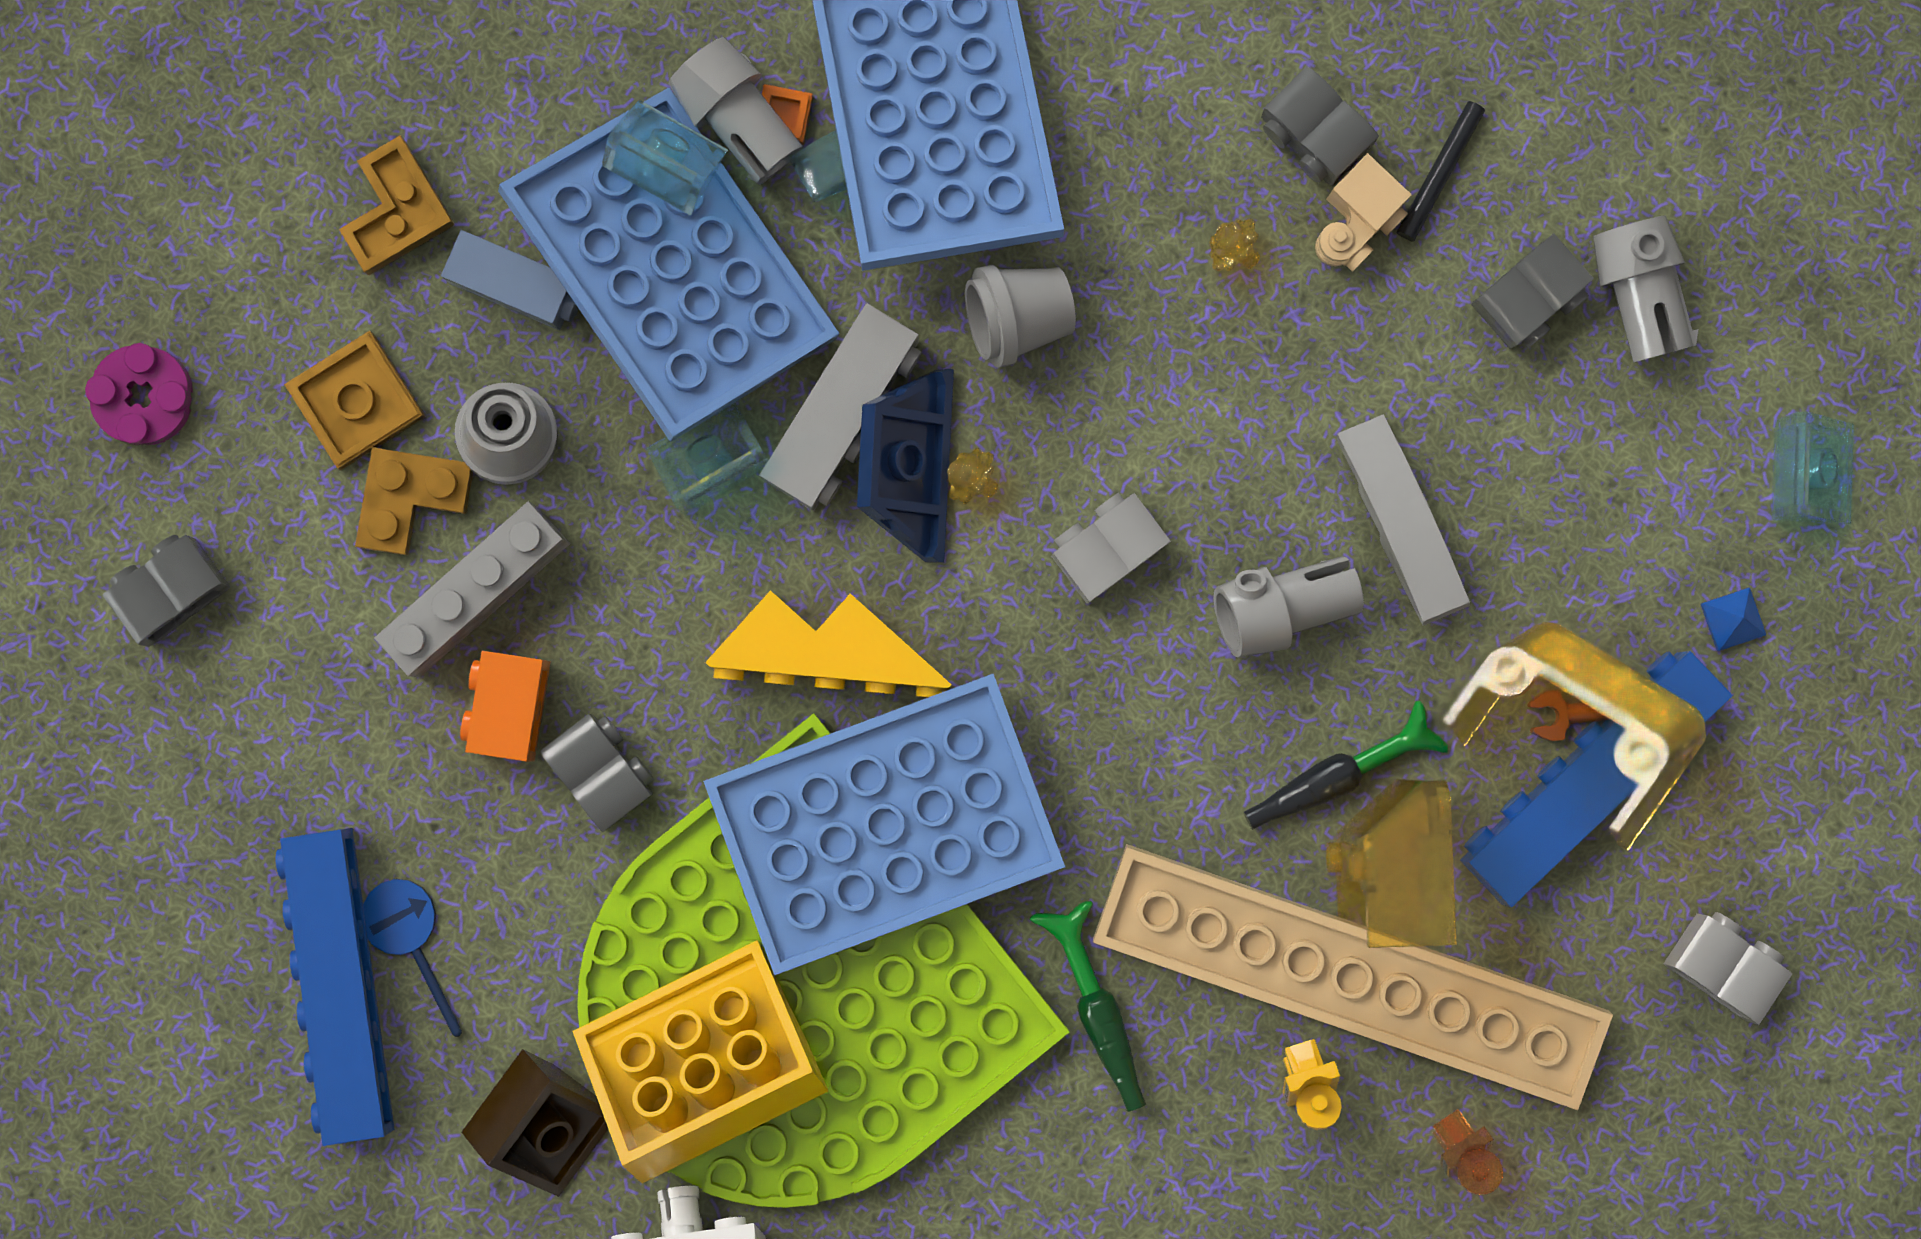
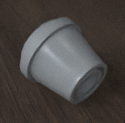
[965,265,1076,368]
[455,383,558,485]

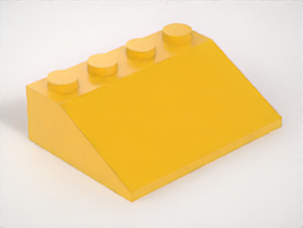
[573,940,828,1184]

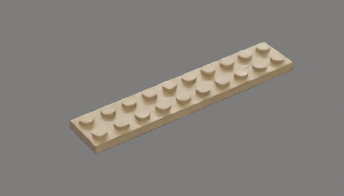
[1093,844,1613,1110]

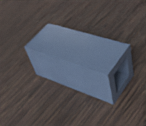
[441,230,579,331]

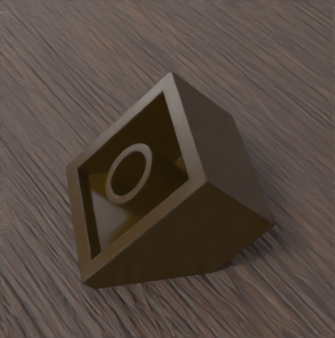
[461,1049,608,1197]

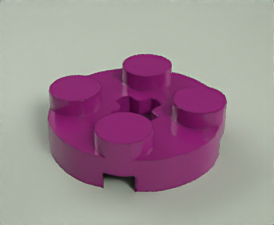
[85,343,193,445]

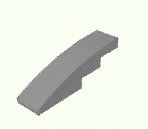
[1337,414,1470,626]

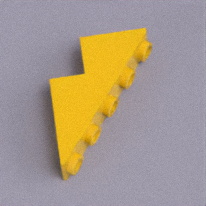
[705,590,952,697]

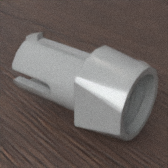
[668,37,803,185]
[1593,215,1698,363]
[1213,556,1364,658]

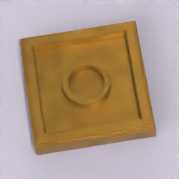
[284,330,426,470]

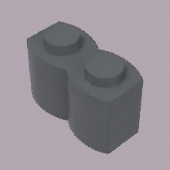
[1261,66,1379,186]
[1471,233,1594,349]
[102,535,231,647]
[540,714,655,832]

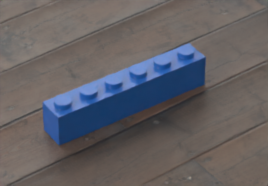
[1460,651,1733,907]
[276,828,395,1146]

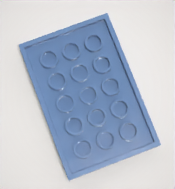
[812,0,1064,271]
[498,88,840,442]
[703,674,1065,976]

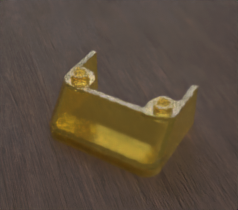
[1442,622,1706,851]
[1326,778,1457,948]

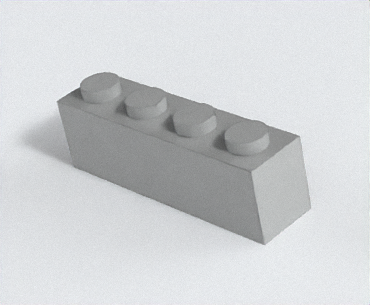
[759,303,922,511]
[374,501,571,678]

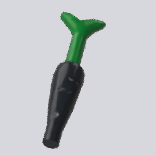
[1243,701,1448,830]

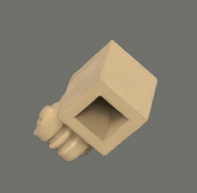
[1315,153,1412,272]

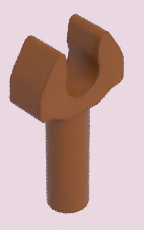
[1527,690,1616,741]

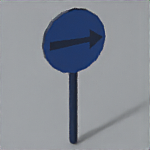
[363,879,462,1037]

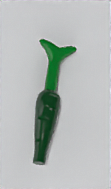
[1029,901,1146,1112]

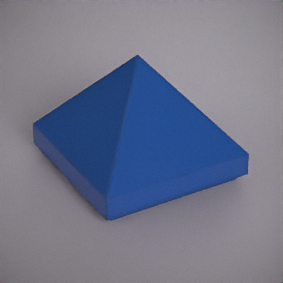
[1701,587,1766,651]

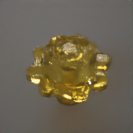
[1209,218,1260,272]
[947,448,999,504]

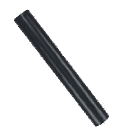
[1396,101,1485,242]

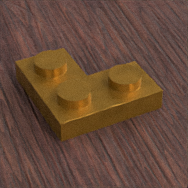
[339,135,455,276]
[355,447,473,556]

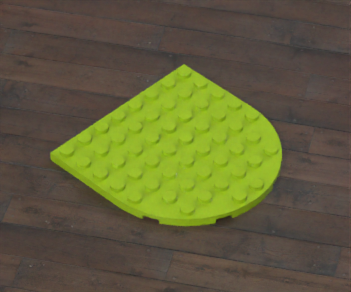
[577,713,1070,1208]

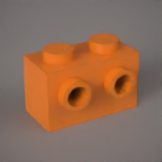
[460,651,551,762]

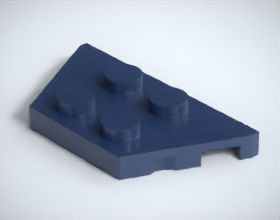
[857,369,954,563]

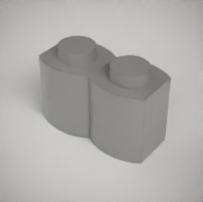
[1051,492,1171,604]
[1663,912,1792,1025]

